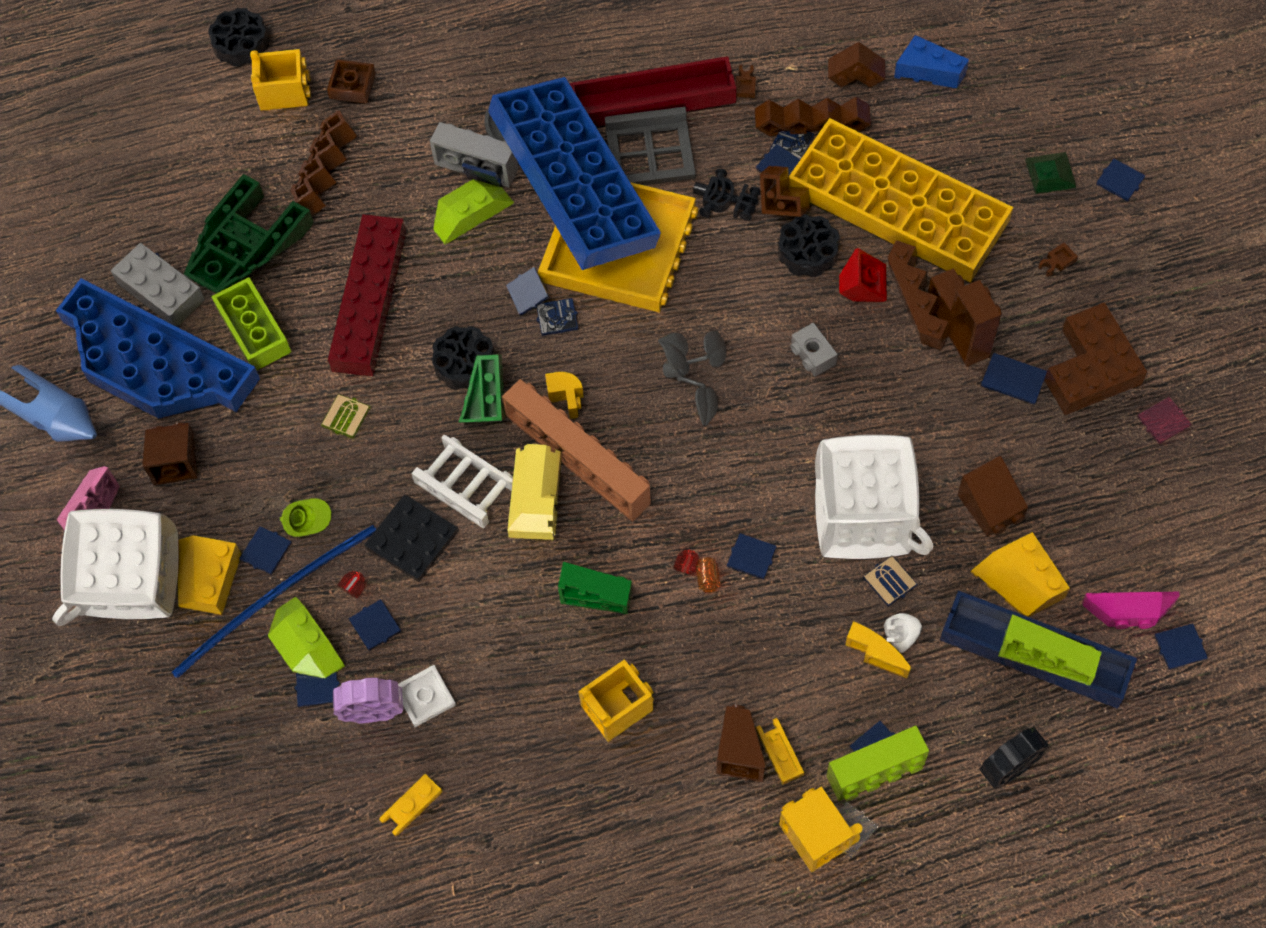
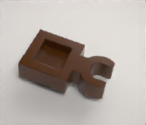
[735,65,756,98]
[1038,242,1078,277]

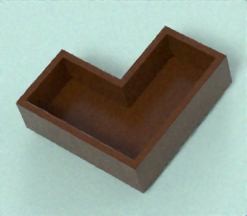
[928,268,1002,367]
[1044,302,1147,415]

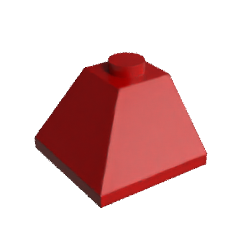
[839,248,887,302]

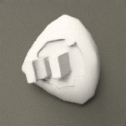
[883,613,922,653]

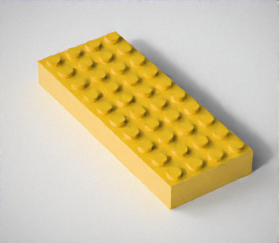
[789,118,1013,283]

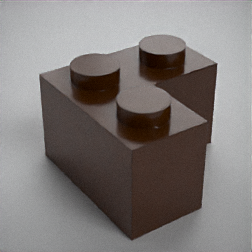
[828,42,885,88]
[760,166,810,217]

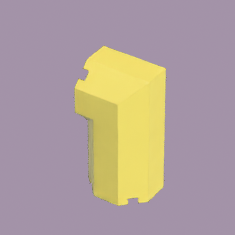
[507,444,562,540]

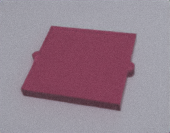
[1137,397,1191,444]

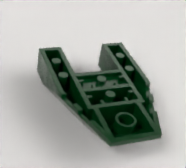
[184,174,314,294]

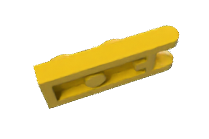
[755,718,804,785]
[379,774,442,836]

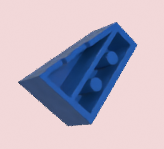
[894,35,969,88]

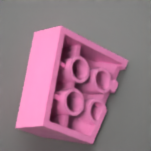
[57,466,120,531]

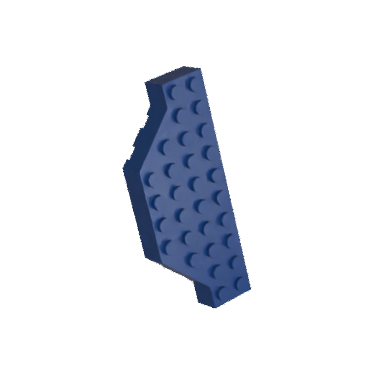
[56,278,260,419]

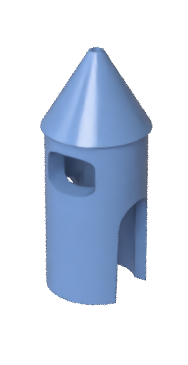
[0,365,97,442]

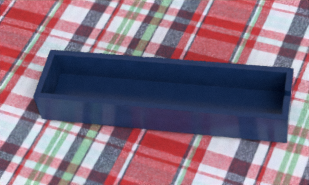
[940,591,1137,709]

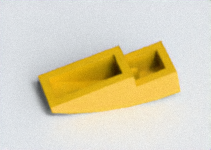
[845,621,911,679]

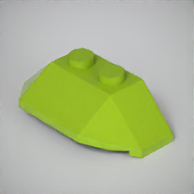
[433,179,514,245]
[268,597,345,678]

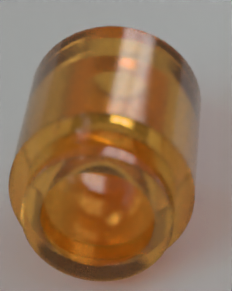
[696,557,721,593]

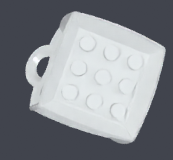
[815,435,933,559]
[52,509,178,626]

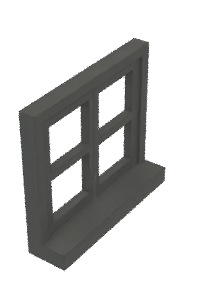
[605,107,696,185]

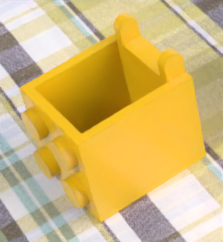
[250,49,311,111]
[578,659,654,742]
[779,786,863,873]

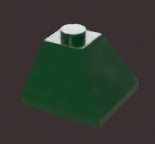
[1025,152,1076,194]

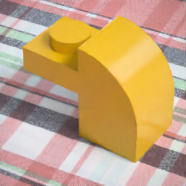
[545,372,584,419]

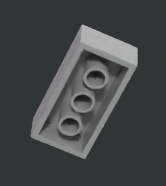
[430,122,519,188]
[111,243,205,327]

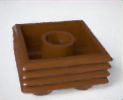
[327,59,376,103]

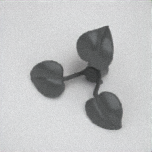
[658,331,726,426]

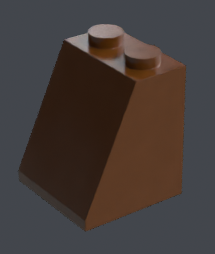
[143,422,198,486]
[957,456,1028,537]
[716,705,765,782]

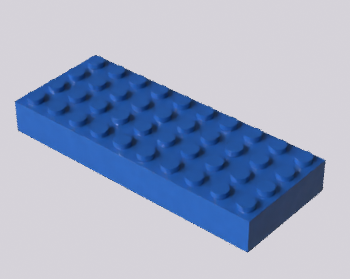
[488,77,661,270]

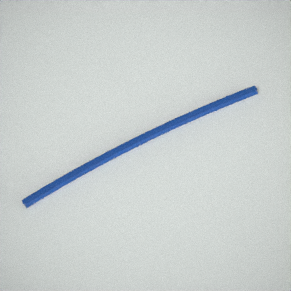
[172,525,376,678]

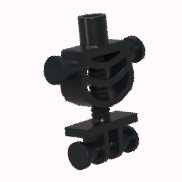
[693,168,761,221]

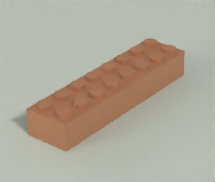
[502,379,651,522]

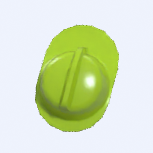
[280,498,331,537]

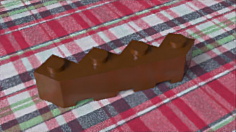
[755,97,871,136]
[290,110,357,216]
[887,240,950,351]

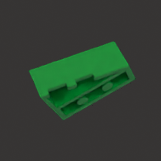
[458,354,505,423]
[558,562,632,614]

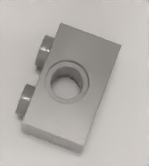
[790,323,838,377]

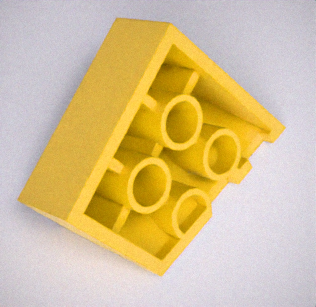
[971,532,1070,617]
[178,535,242,615]

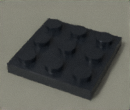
[364,494,459,582]

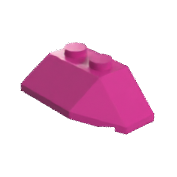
[1082,591,1180,629]

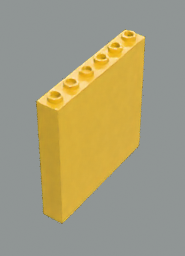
[538,182,698,313]

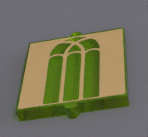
[321,394,370,439]

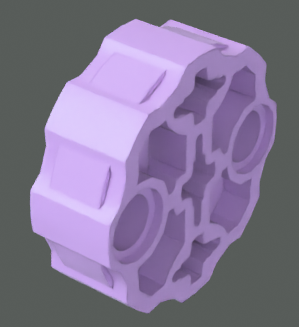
[333,678,403,724]

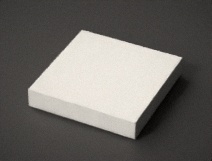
[398,665,456,727]

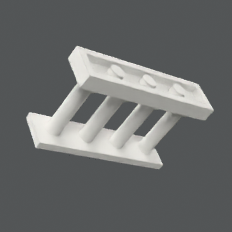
[411,435,513,529]

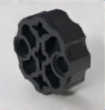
[208,8,270,67]
[778,214,840,277]
[431,326,495,390]
[979,727,1050,789]

